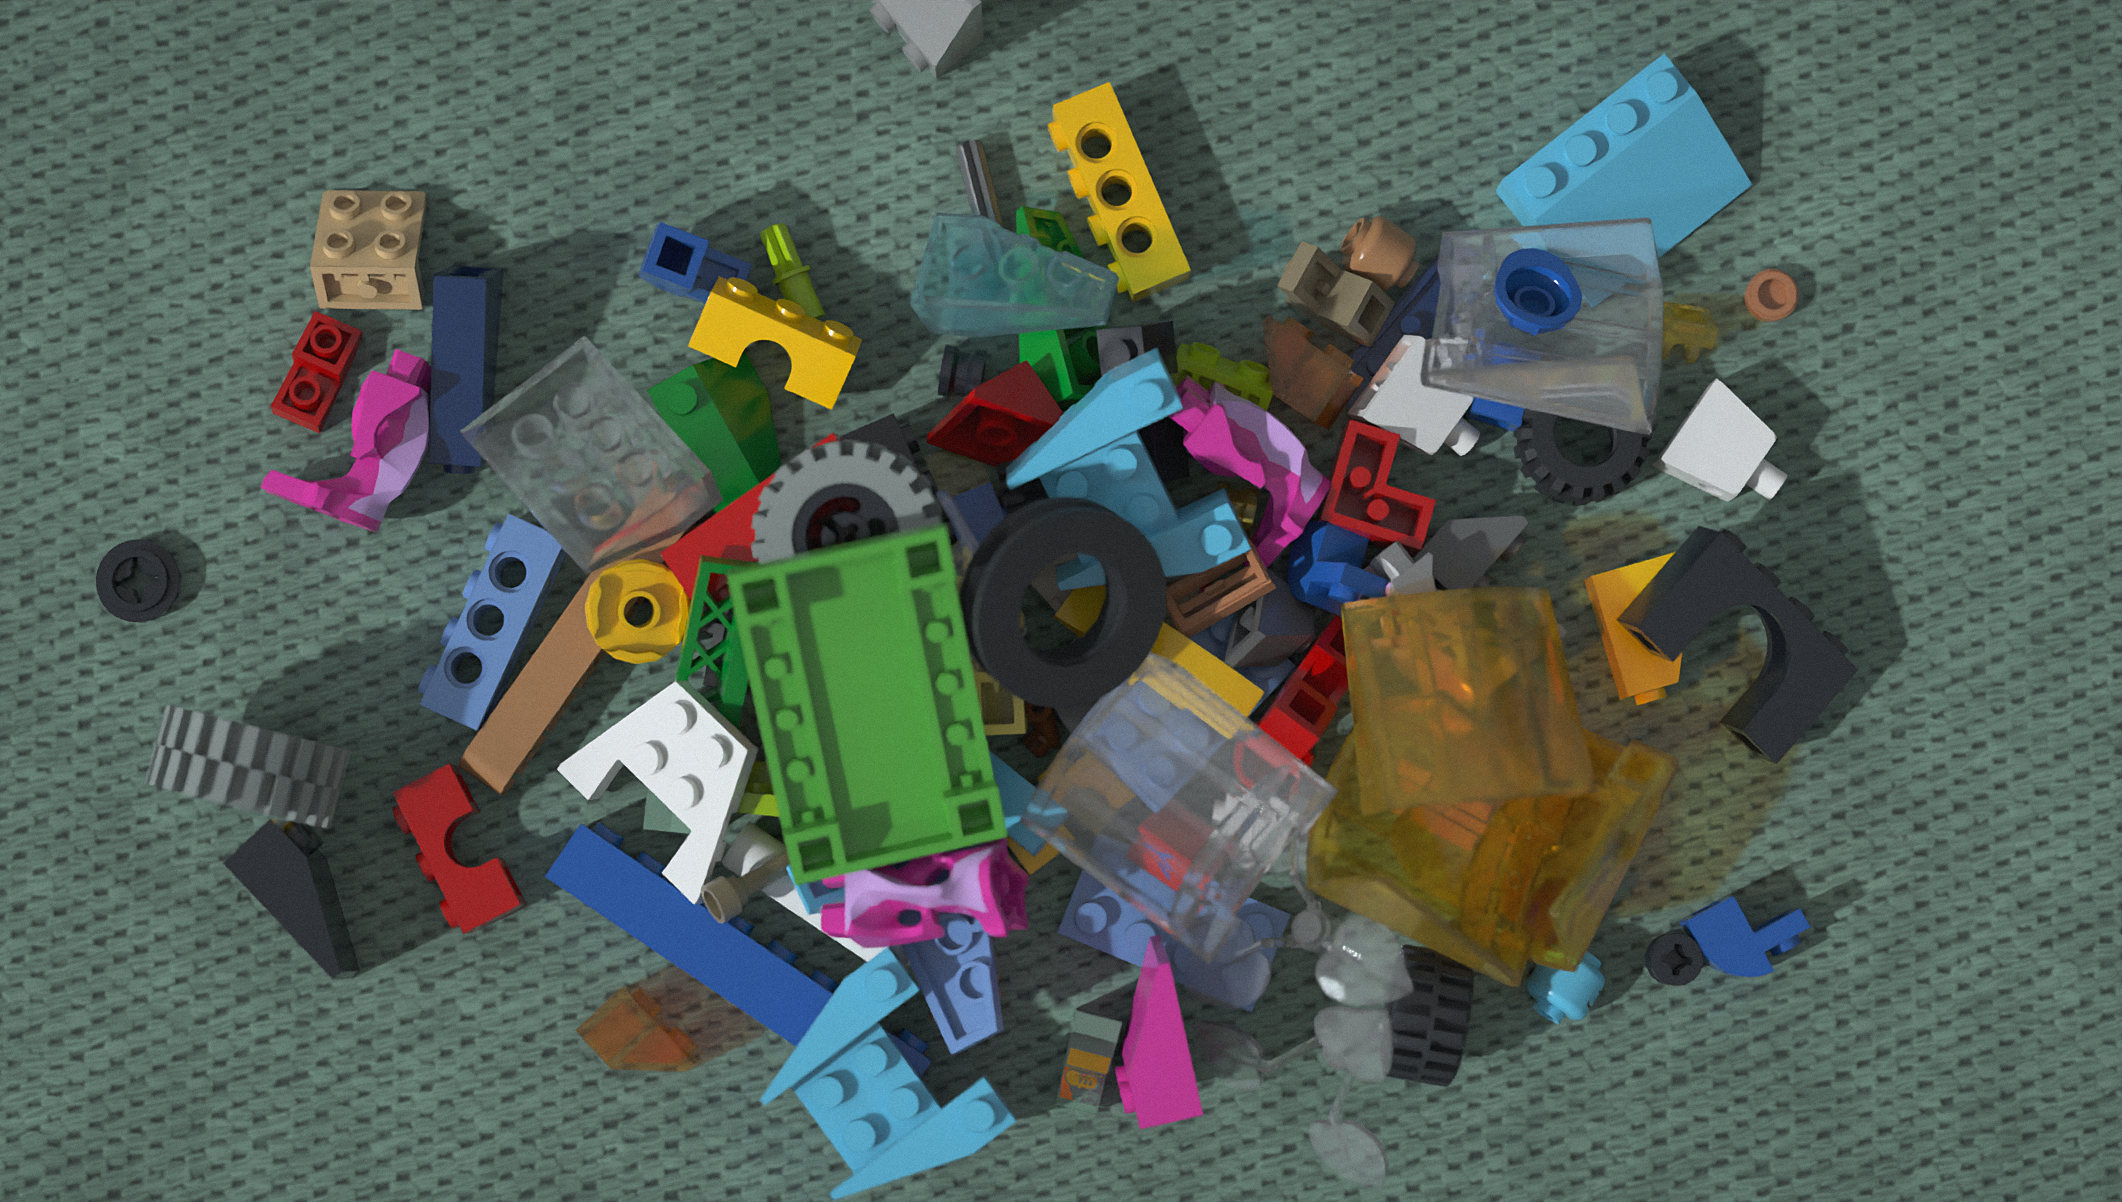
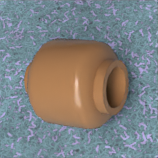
[1339,215,1419,292]

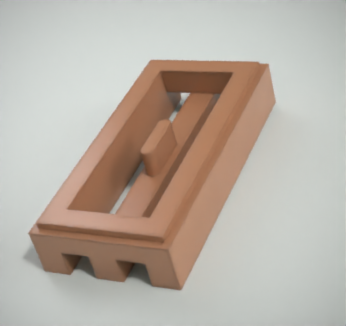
[1166,539,1277,638]

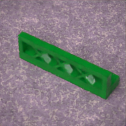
[674,555,757,729]

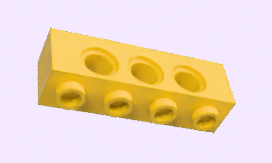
[1047,82,1191,303]

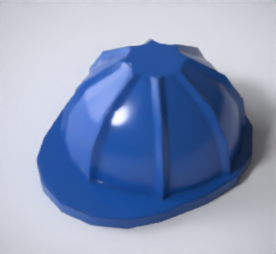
[1494,248,1582,337]

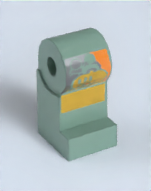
[1055,1009,1122,1115]

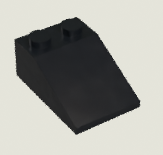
[223,818,360,980]

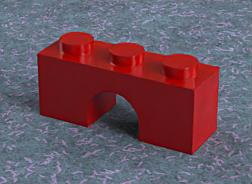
[1246,615,1378,774]
[392,763,527,934]

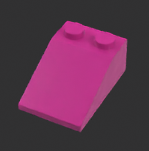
[1114,935,1203,1129]

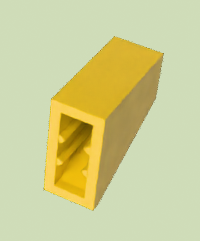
[1584,552,1682,706]

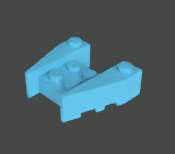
[1006,348,1251,590]
[760,946,1017,1200]

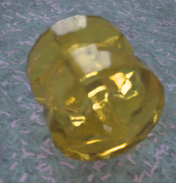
[1216,480,1259,539]

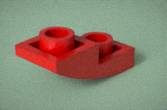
[271,311,363,434]

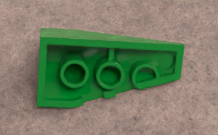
[1016,206,1112,413]
[647,351,782,514]

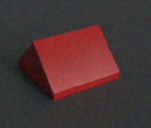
[926,360,1064,468]

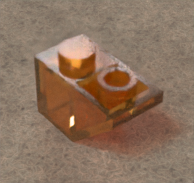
[1262,315,1364,430]
[575,986,699,1072]

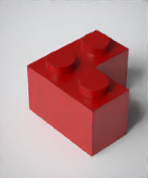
[1315,419,1436,558]

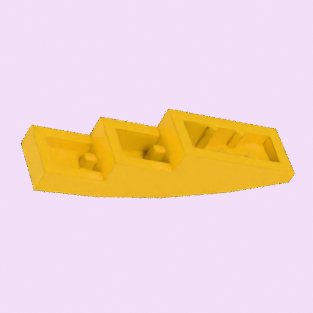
[1053,585,1265,737]

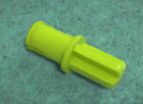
[760,223,826,319]

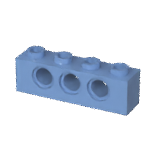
[418,514,572,731]

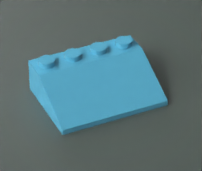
[1495,53,1752,311]

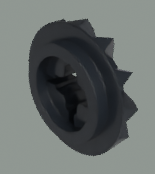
[96,539,182,623]

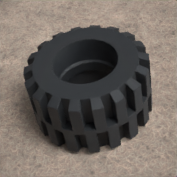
[1513,369,1652,506]
[1379,944,1474,1087]

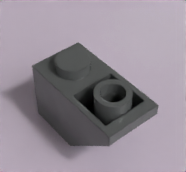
[1413,515,1529,602]

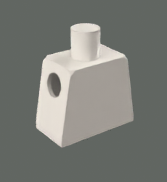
[1347,335,1480,456]
[1653,379,1788,502]

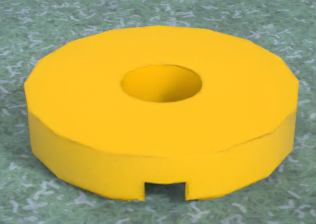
[584,558,690,664]

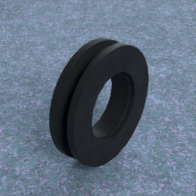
[959,497,1166,708]

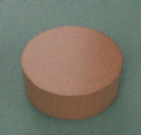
[1744,269,1799,322]

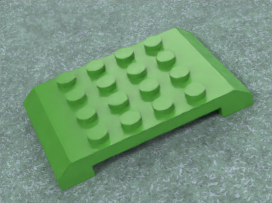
[726,523,1008,886]

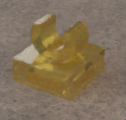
[1653,300,1719,364]

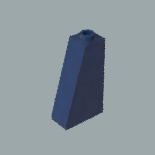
[429,265,504,474]

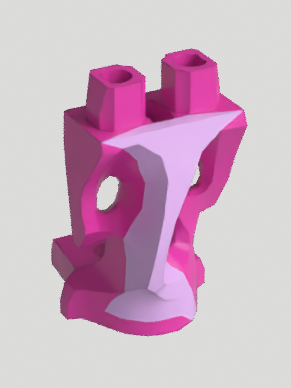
[260,349,431,533]
[1168,375,1331,578]
[821,837,1029,948]

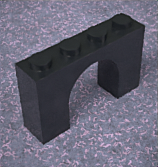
[1617,526,1858,764]

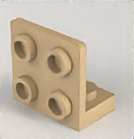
[310,190,427,310]

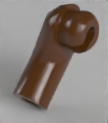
[1023,702,1060,758]

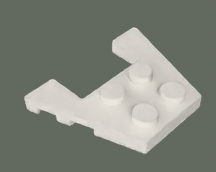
[557,681,758,904]

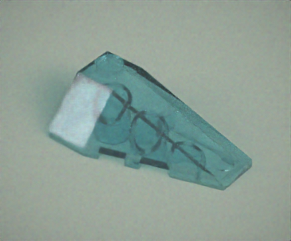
[910,212,1119,337]

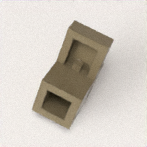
[1277,241,1395,348]

